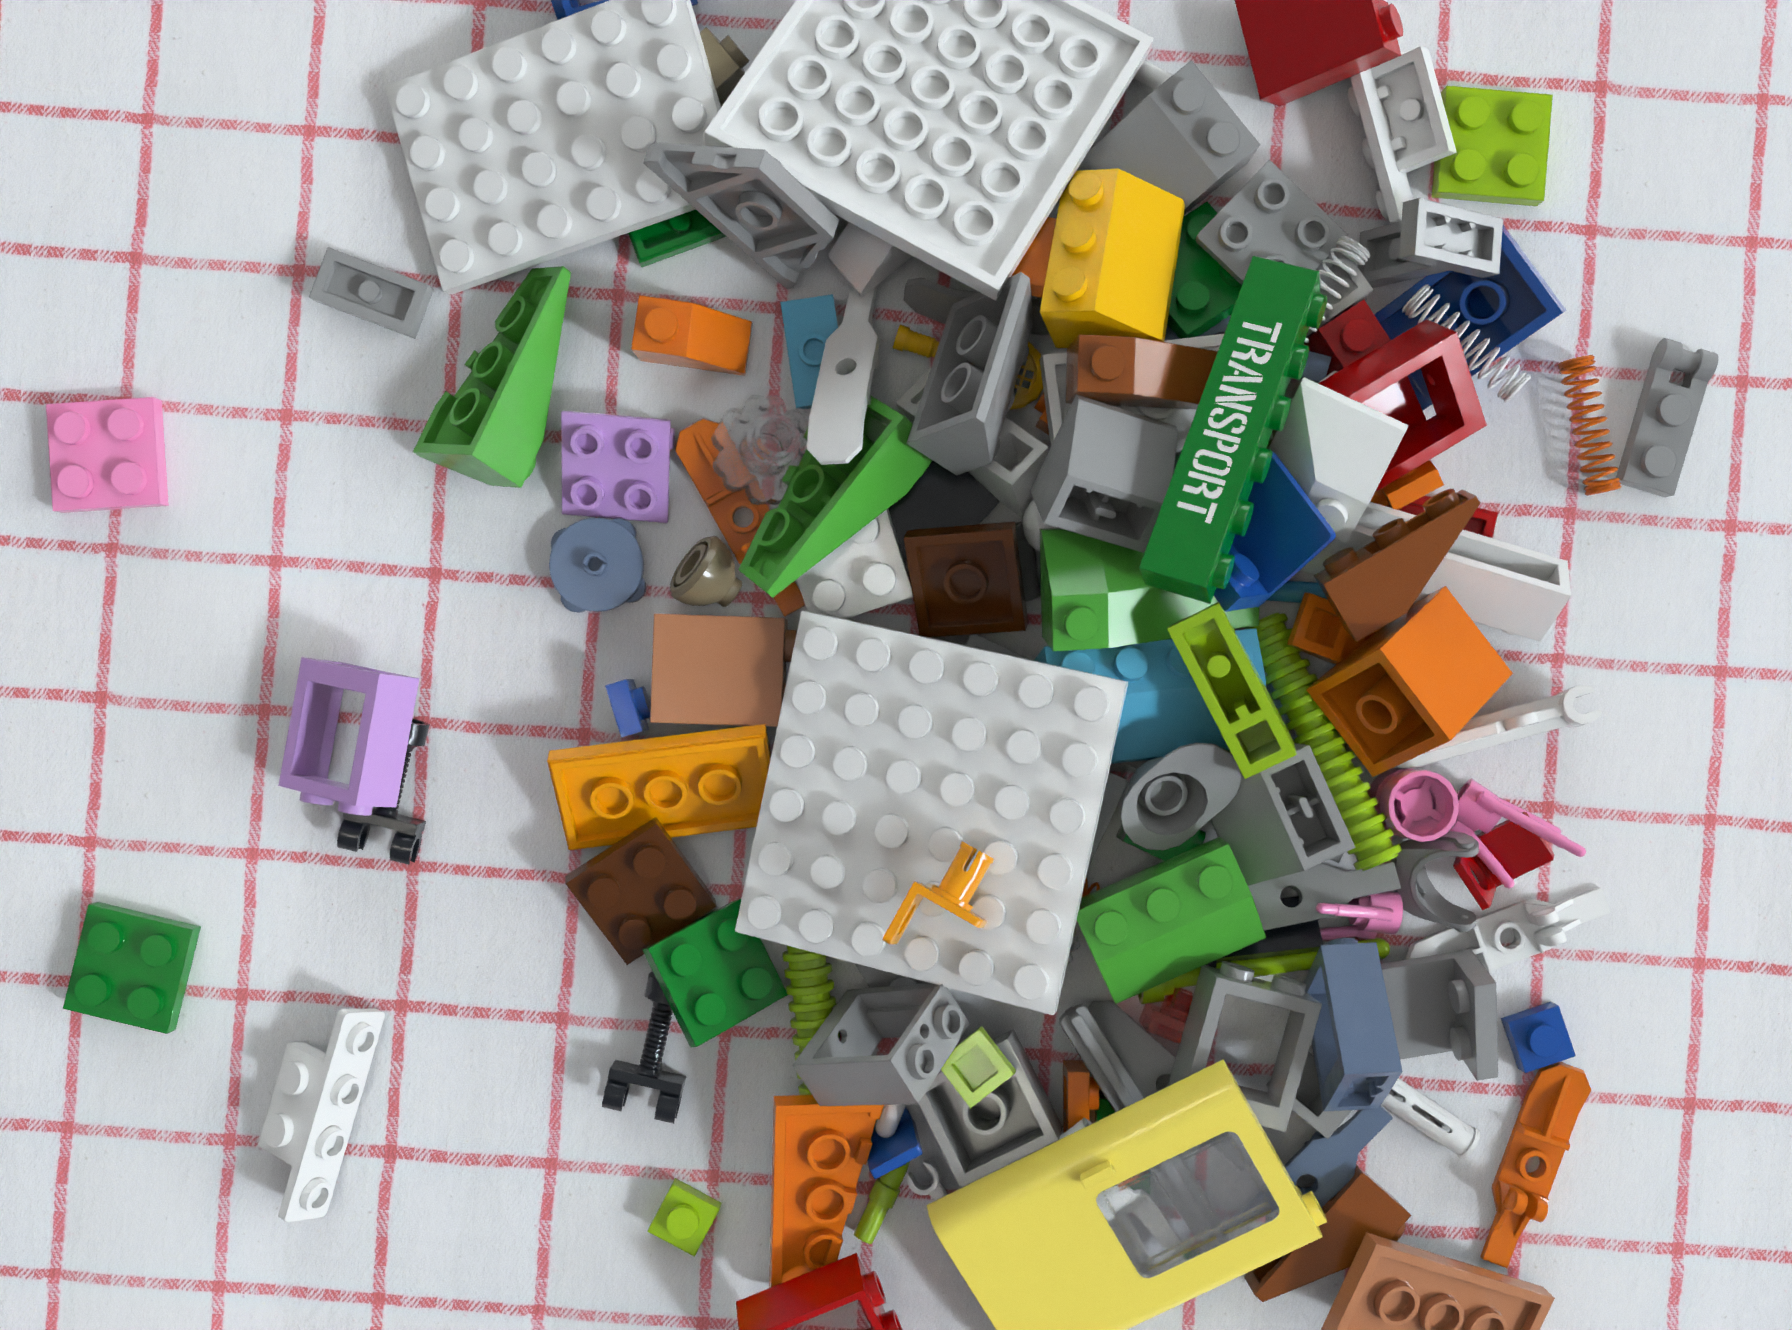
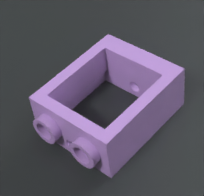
[278,657,419,816]

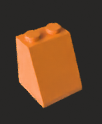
[1306,586,1513,777]

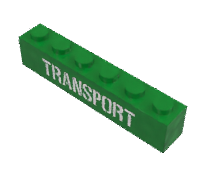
[1139,256,1327,604]

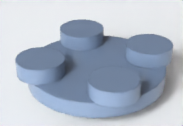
[549,518,646,613]

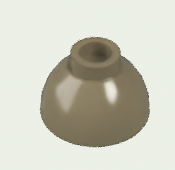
[670,536,742,607]

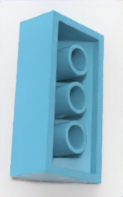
[1034,628,1266,764]

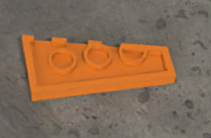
[769,1095,884,1288]

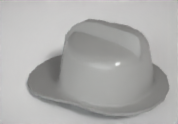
[1120,743,1241,850]

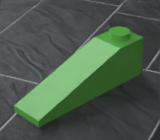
[413,266,571,488]

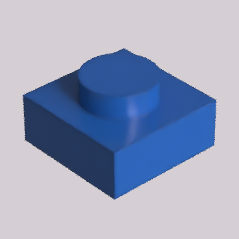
[605,679,651,738]
[1501,1001,1576,1073]

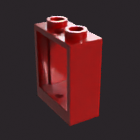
[1318,319,1487,492]
[736,1253,902,1330]

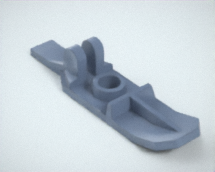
[1221,1106,1393,1235]

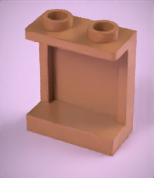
[650,614,797,727]

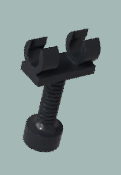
[337,718,430,865]
[602,972,686,1124]

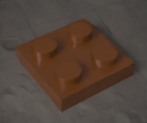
[904,521,1028,637]
[565,817,717,965]

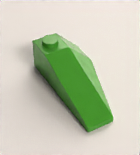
[738,395,933,598]
[1040,528,1259,651]

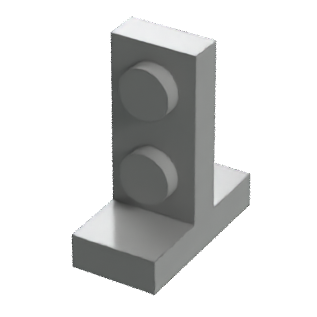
[1358,198,1503,288]

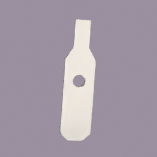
[807,287,880,465]
[1405,887,1611,972]

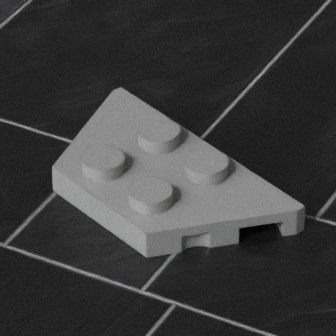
[643,143,839,289]

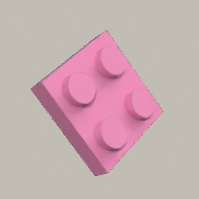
[46,397,169,513]

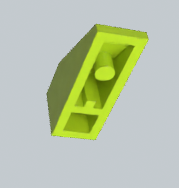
[1167,602,1297,779]

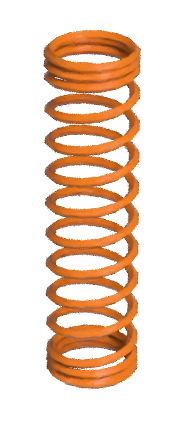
[1558,355,1622,496]

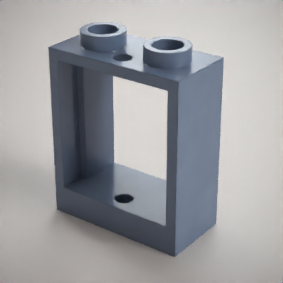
[1304,938,1403,1112]

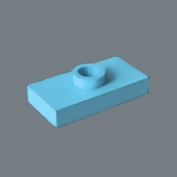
[780,294,845,410]

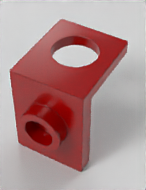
[1453,812,1555,910]

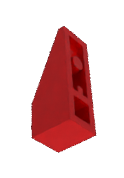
[1304,300,1426,433]

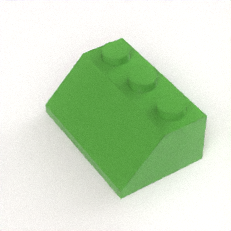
[1077,837,1266,1004]

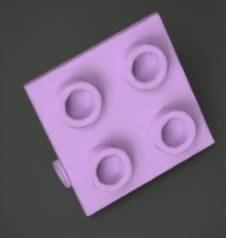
[561,411,675,523]

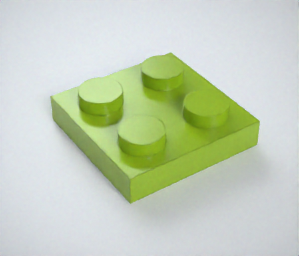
[1431,86,1553,206]

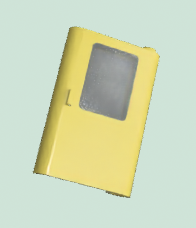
[927,1059,1327,1330]

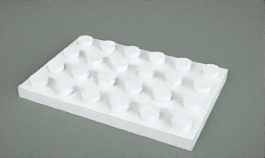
[384,0,721,295]

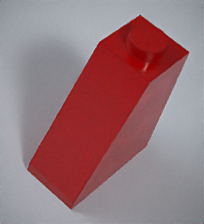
[1235,0,1403,106]

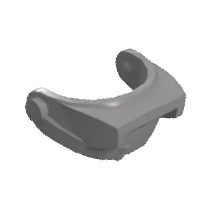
[1396,831,1479,932]

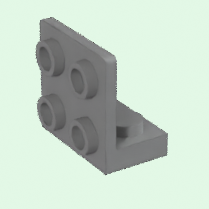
[1196,160,1348,285]
[1381,949,1498,1081]

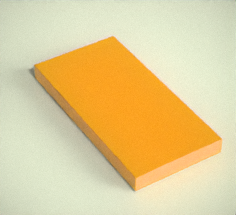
[547,724,771,850]

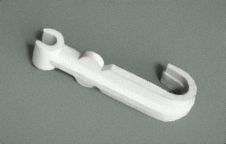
[1396,685,1602,769]

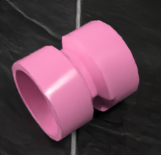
[1368,768,1459,842]

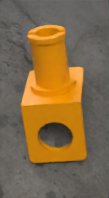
[882,841,994,944]

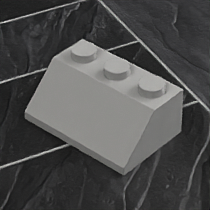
[906,272,1034,476]

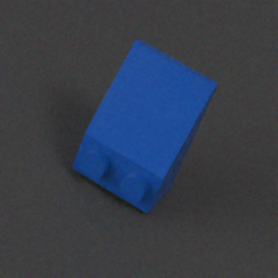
[1374,224,1566,410]

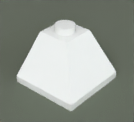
[1269,377,1409,544]

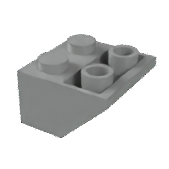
[1030,394,1179,553]
[1210,743,1356,885]

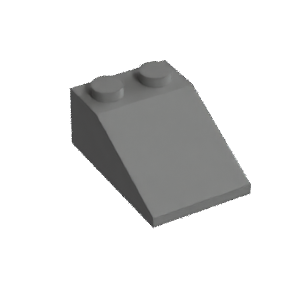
[1077,60,1260,215]

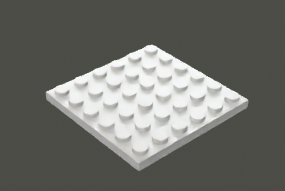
[704,0,1154,301]
[735,611,1129,1016]

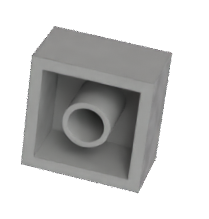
[919,1029,1063,1188]

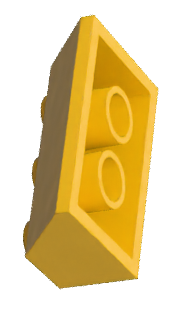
[1040,168,1185,348]

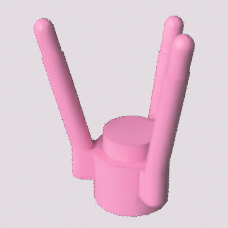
[1450,778,1586,888]
[1316,891,1403,940]

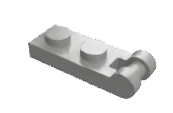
[1616,338,1718,497]

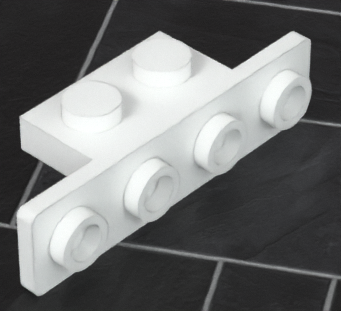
[1348,46,1457,224]
[257,1008,385,1222]

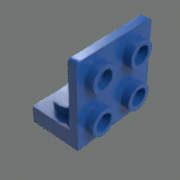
[1214,451,1336,612]

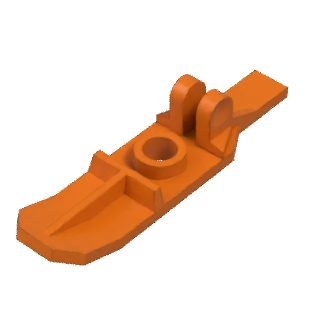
[675,418,805,617]
[1480,1062,1591,1269]

